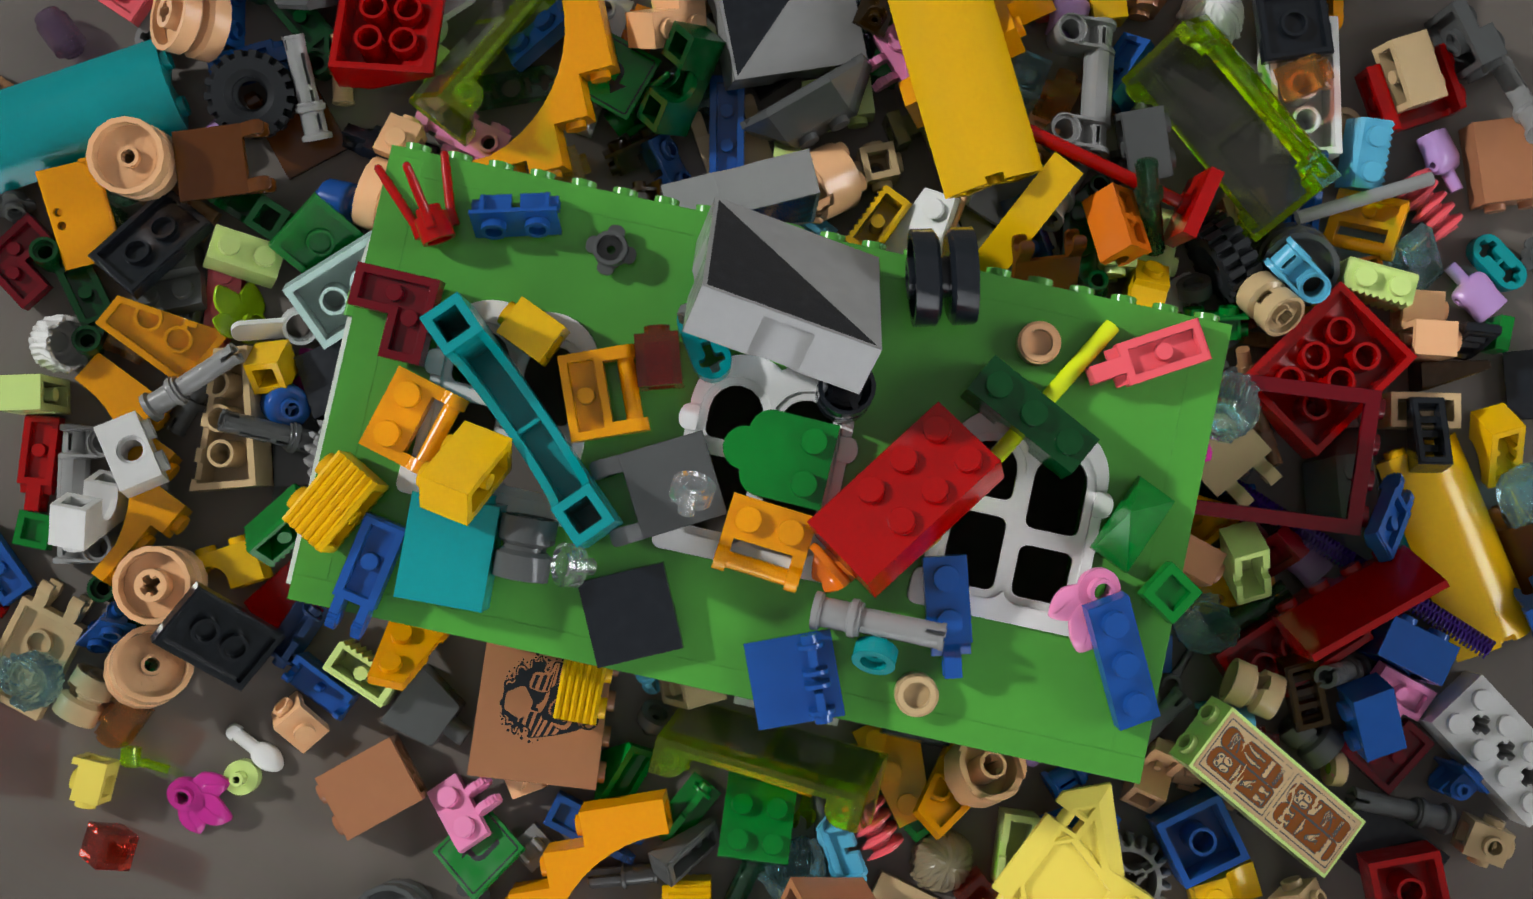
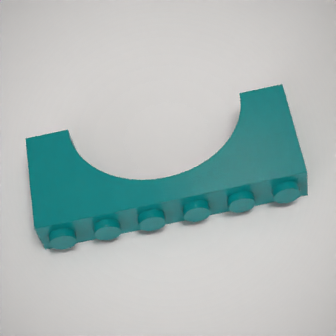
[419,291,624,548]

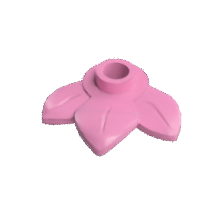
[1048,567,1121,653]

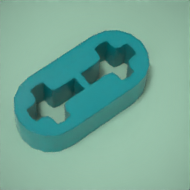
[1466,234,1527,292]
[676,316,732,383]

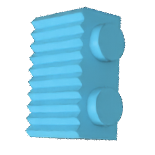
[1335,117,1395,192]

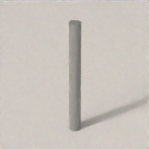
[1294,172,1435,225]

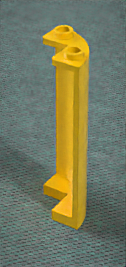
[887,0,1043,199]
[1376,432,1531,662]

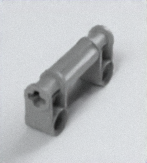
[1042,13,1117,159]
[52,424,119,564]

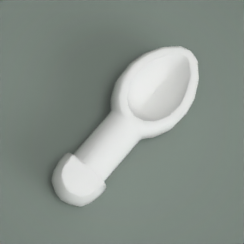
[225,723,284,772]

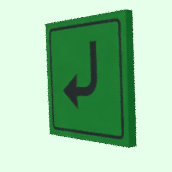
[588,33,662,121]
[433,811,526,899]

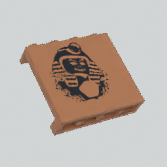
[467,642,619,790]

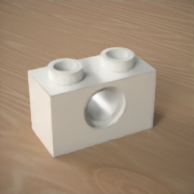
[93,411,171,498]

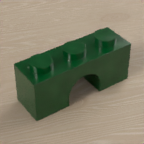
[636,21,726,137]
[208,194,294,241]
[960,355,1100,479]

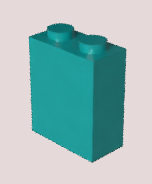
[393,490,508,613]

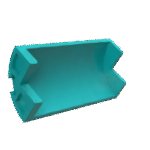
[0,39,192,194]

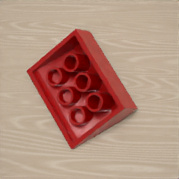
[328,0,446,89]
[1245,281,1417,459]
[1270,545,1450,662]

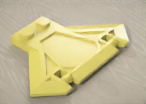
[982,782,1154,899]

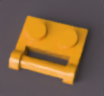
[1323,188,1410,262]
[557,344,651,444]
[358,365,470,474]
[711,492,814,594]

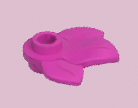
[166,771,233,834]

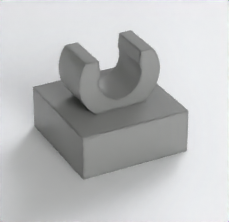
[517,821,555,873]

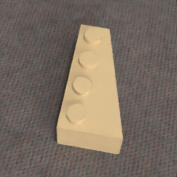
[189,345,274,492]

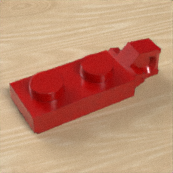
[17,414,65,512]

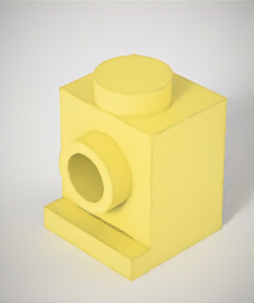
[69,752,121,809]

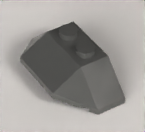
[740,53,873,149]
[1302,427,1380,560]

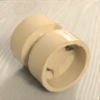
[1236,271,1305,336]
[1219,658,1287,720]
[52,663,113,729]

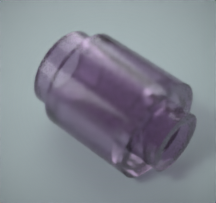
[34,6,86,60]

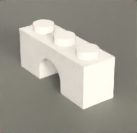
[48,469,129,553]

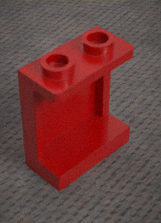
[1354,43,1467,136]

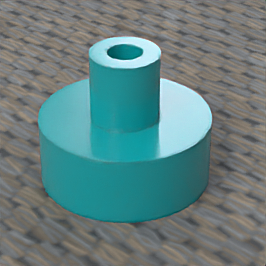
[851,635,899,675]

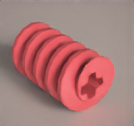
[1395,168,1464,247]
[835,780,904,861]

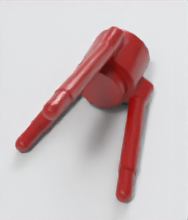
[374,150,461,247]

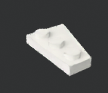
[885,187,961,256]

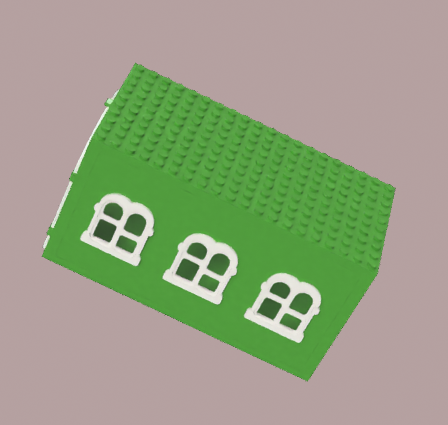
[286,142,1232,784]

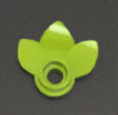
[212,282,266,345]

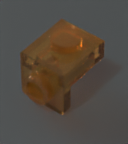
[1273,53,1334,104]

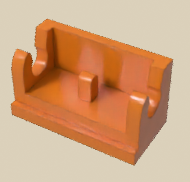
[1081,182,1152,267]

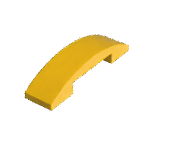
[978,151,1084,272]

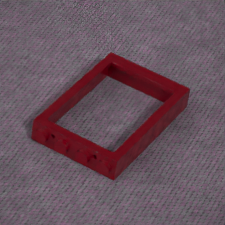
[1195,371,1386,536]

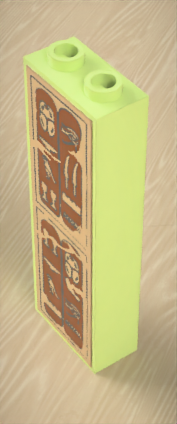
[1168,696,1366,878]

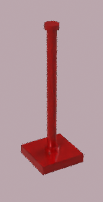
[1030,124,1225,248]

